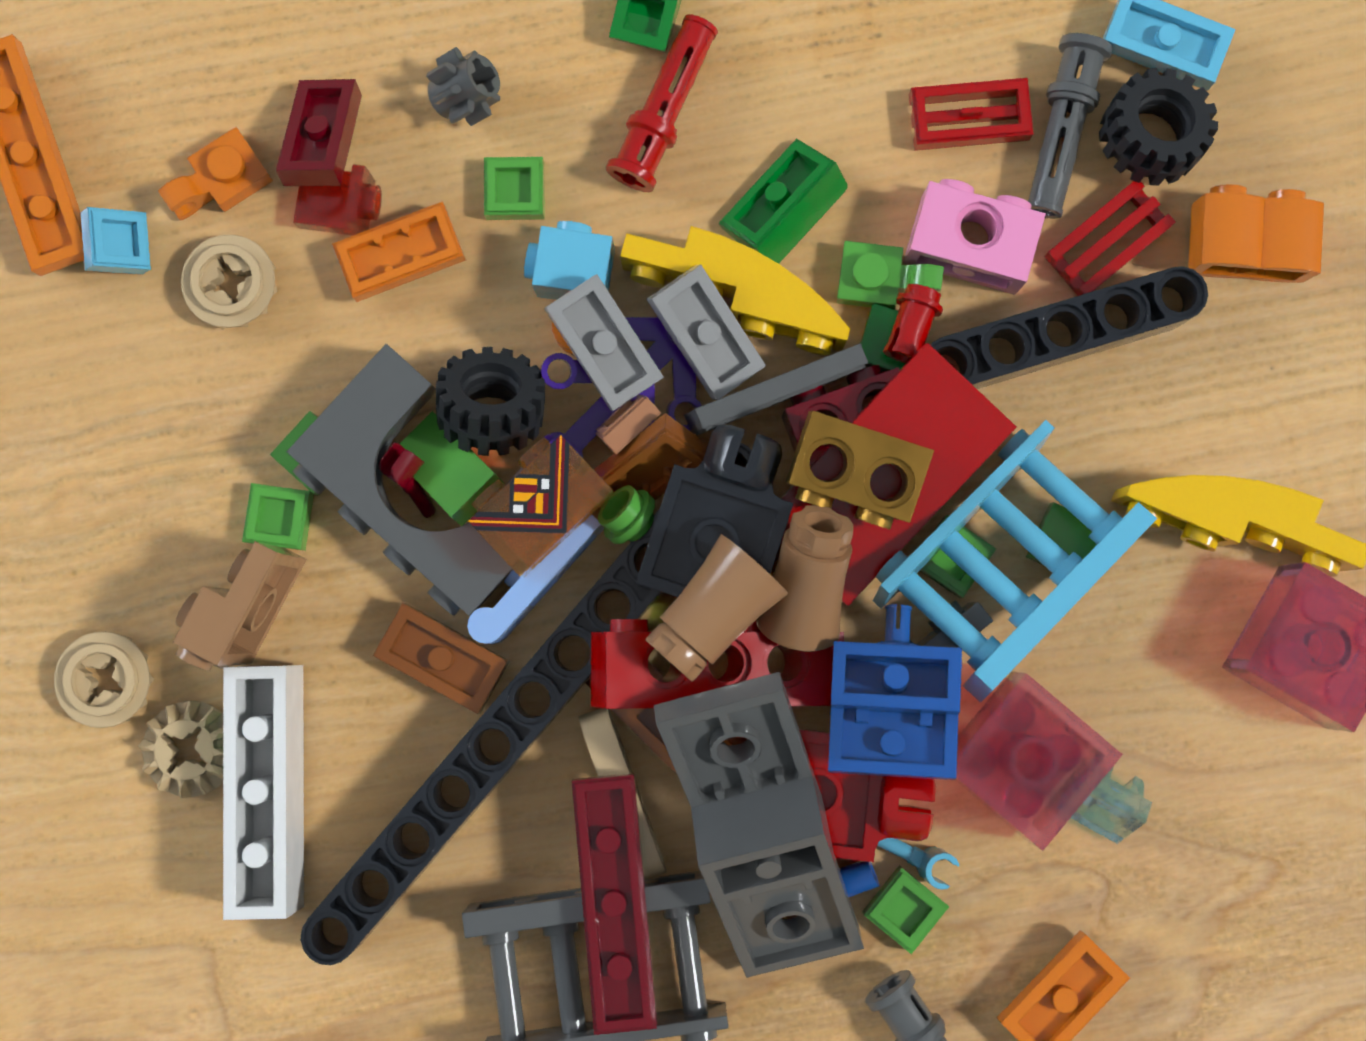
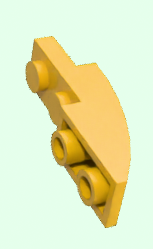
[620,226,850,355]
[1111,475,1366,577]

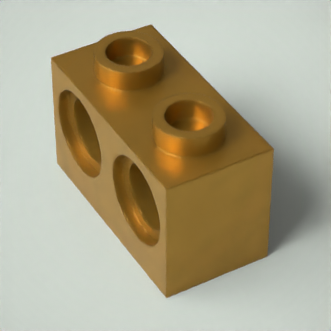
[786,411,934,529]

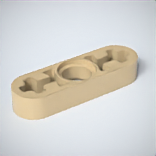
[579,708,667,881]

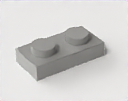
[646,264,766,400]
[544,274,664,411]

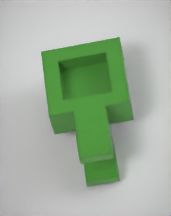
[836,241,944,310]

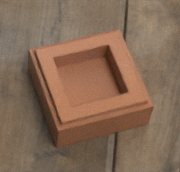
[595,394,661,454]

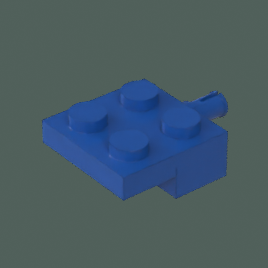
[828,604,962,780]

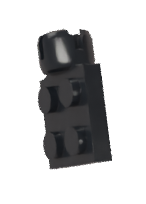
[636,425,794,622]

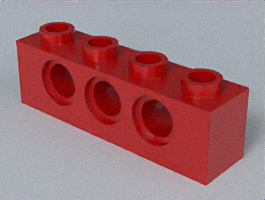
[591,619,844,709]

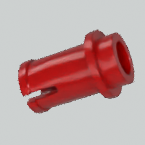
[883,284,943,363]

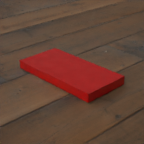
[780,343,1017,606]

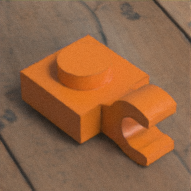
[158,127,273,221]

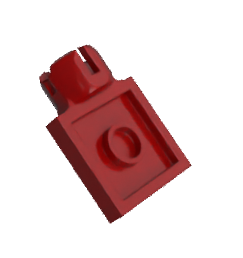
[799,729,936,862]

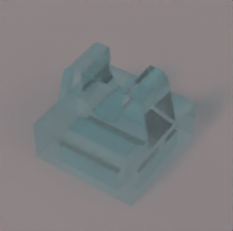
[1064,760,1152,844]

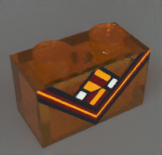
[468,435,614,578]

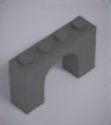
[286,344,569,616]

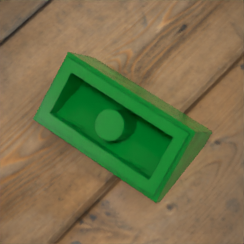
[719,138,848,264]

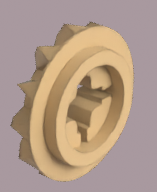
[181,235,278,329]
[54,632,154,728]
[138,701,223,798]

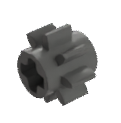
[426,47,500,126]

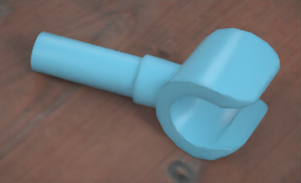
[877,838,959,890]

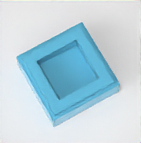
[80,207,151,274]

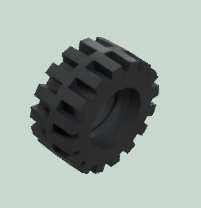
[1099,68,1219,186]
[436,347,545,456]

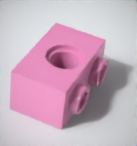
[903,179,1046,295]

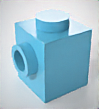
[524,221,615,300]

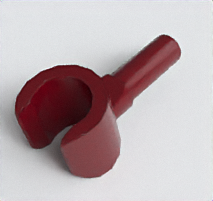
[378,442,436,518]

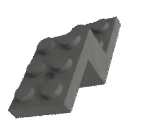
[654,672,864,978]

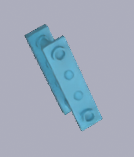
[873,420,1157,703]

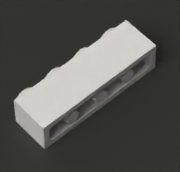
[223,665,304,920]

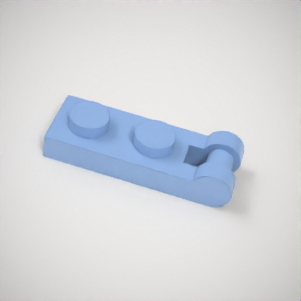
[467,507,604,644]

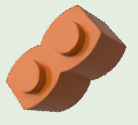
[1188,184,1324,283]

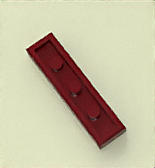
[571,773,657,1035]

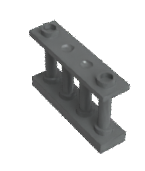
[462,871,729,1041]

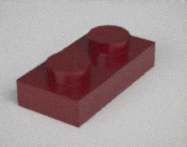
[276,79,362,186]

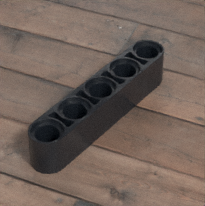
[931,266,1208,389]

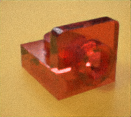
[293,164,382,235]

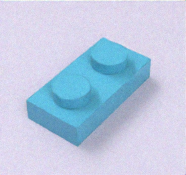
[1103,0,1236,91]

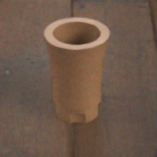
[756,505,853,651]
[646,534,788,681]

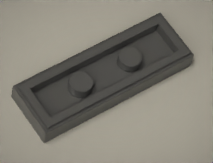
[684,344,868,436]

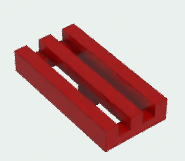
[909,78,1034,151]
[1044,181,1176,296]

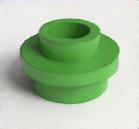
[598,485,655,544]

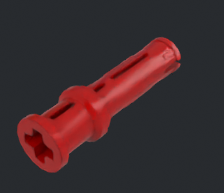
[605,14,718,193]

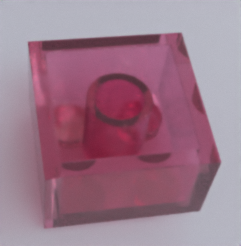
[1222,562,1366,732]
[956,672,1123,851]

